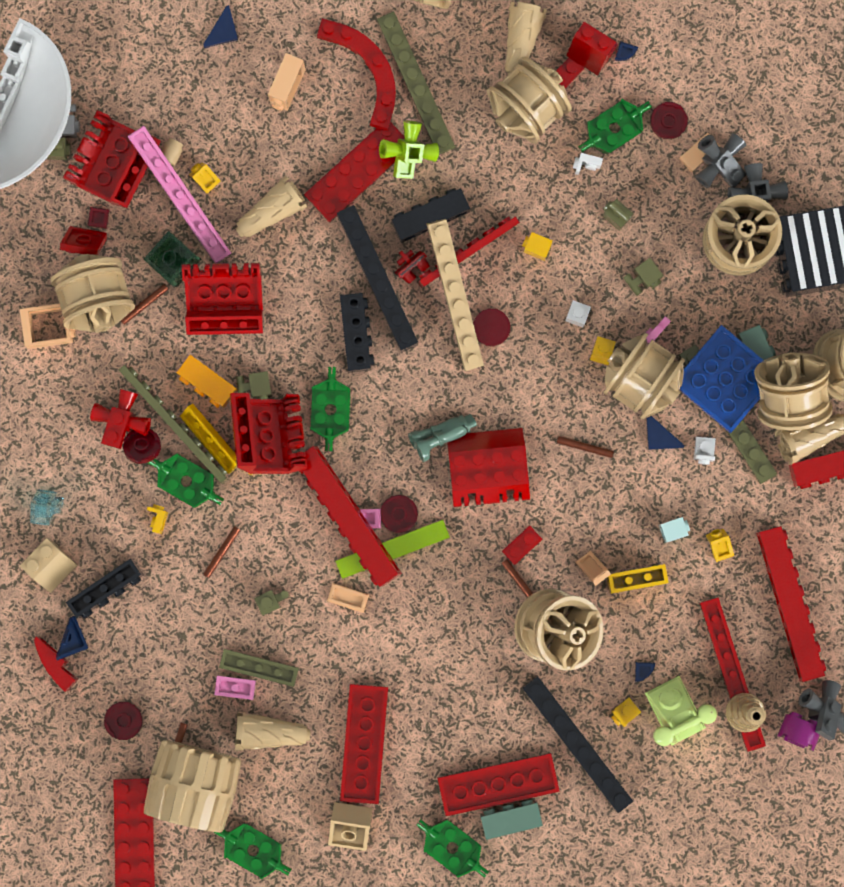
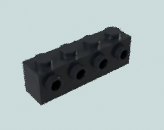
[391,188,470,243]
[340,293,374,373]
[66,559,144,619]

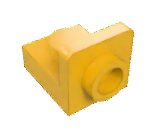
[189,162,221,194]
[147,504,168,534]
[706,529,734,562]
[611,697,641,727]

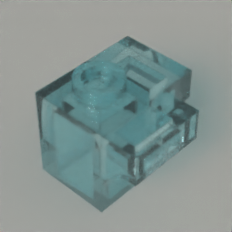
[30,489,64,526]

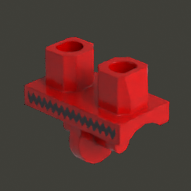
[394,250,430,284]

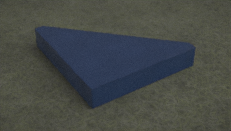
[203,5,238,48]
[646,416,684,450]
[56,616,88,661]

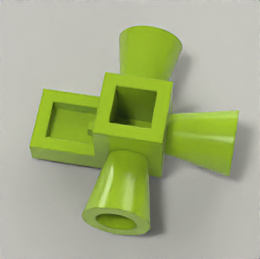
[379,120,439,179]

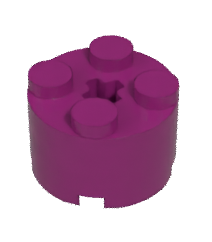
[777,712,820,751]

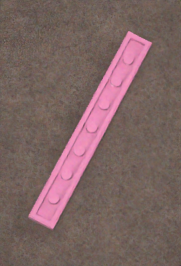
[128,126,231,264]

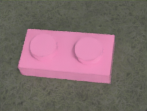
[214,676,256,700]

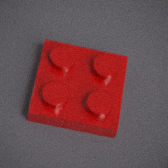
[60,226,107,255]

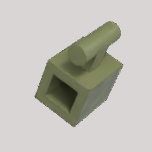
[46,138,71,160]
[603,199,633,231]
[623,258,664,296]
[236,371,272,400]
[254,590,290,616]

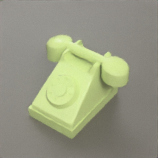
[644,676,717,746]

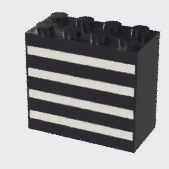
[775,206,844,298]

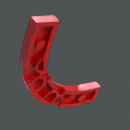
[317,18,396,131]

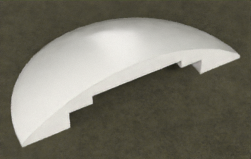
[0,18,71,189]

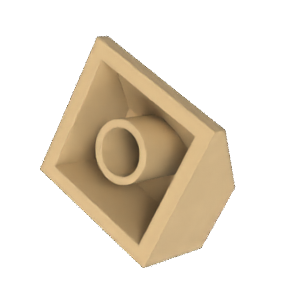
[20,538,78,593]
[328,802,373,851]

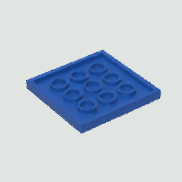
[679,325,764,433]

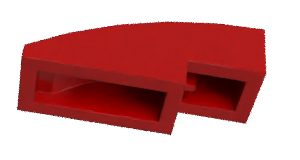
[34,636,78,692]

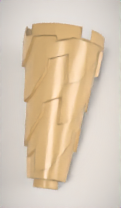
[505,1,547,75]
[235,175,308,238]
[775,413,844,465]
[725,693,766,732]
[235,711,310,751]

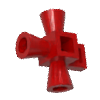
[90,389,151,449]

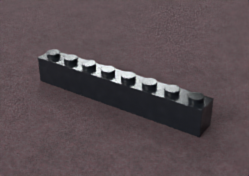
[337,205,418,353]
[522,676,634,813]

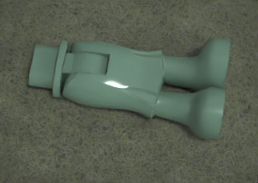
[408,414,477,462]

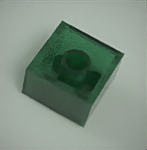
[144,230,202,287]

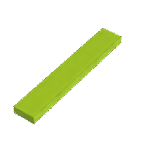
[336,520,450,579]

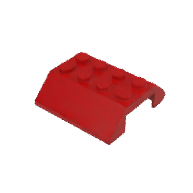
[63,110,161,209]
[182,263,263,335]
[230,393,307,474]
[447,428,530,507]

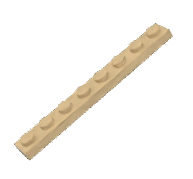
[427,219,484,371]

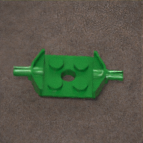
[578,99,652,155]
[310,367,351,452]
[148,454,224,508]
[416,819,489,878]
[214,823,292,879]

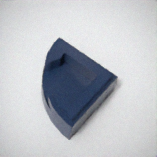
[614,41,638,61]
[635,662,655,682]

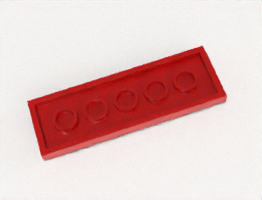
[304,122,405,223]
[417,216,520,288]
[340,684,388,804]
[437,753,560,816]
[113,778,155,887]

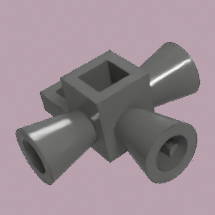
[695,133,746,188]
[727,163,788,224]
[799,680,844,741]

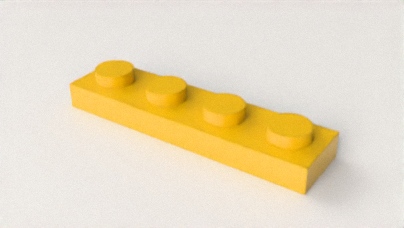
[180,404,237,474]

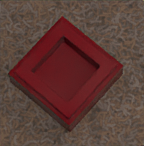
[87,207,110,229]

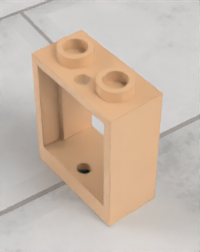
[268,53,306,111]
[20,303,76,349]

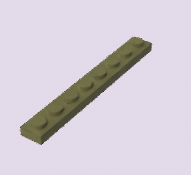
[377,11,455,155]
[679,345,777,484]
[119,365,229,484]

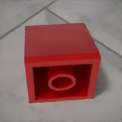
[566,22,618,76]

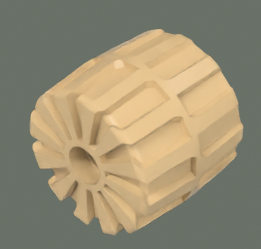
[144,740,241,833]

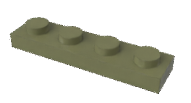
[219,649,299,687]

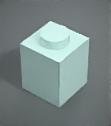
[659,517,690,543]

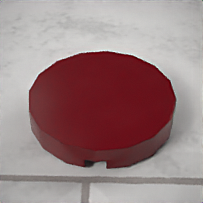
[650,102,688,140]
[473,308,511,347]
[123,429,161,464]
[380,495,418,533]
[104,702,143,740]

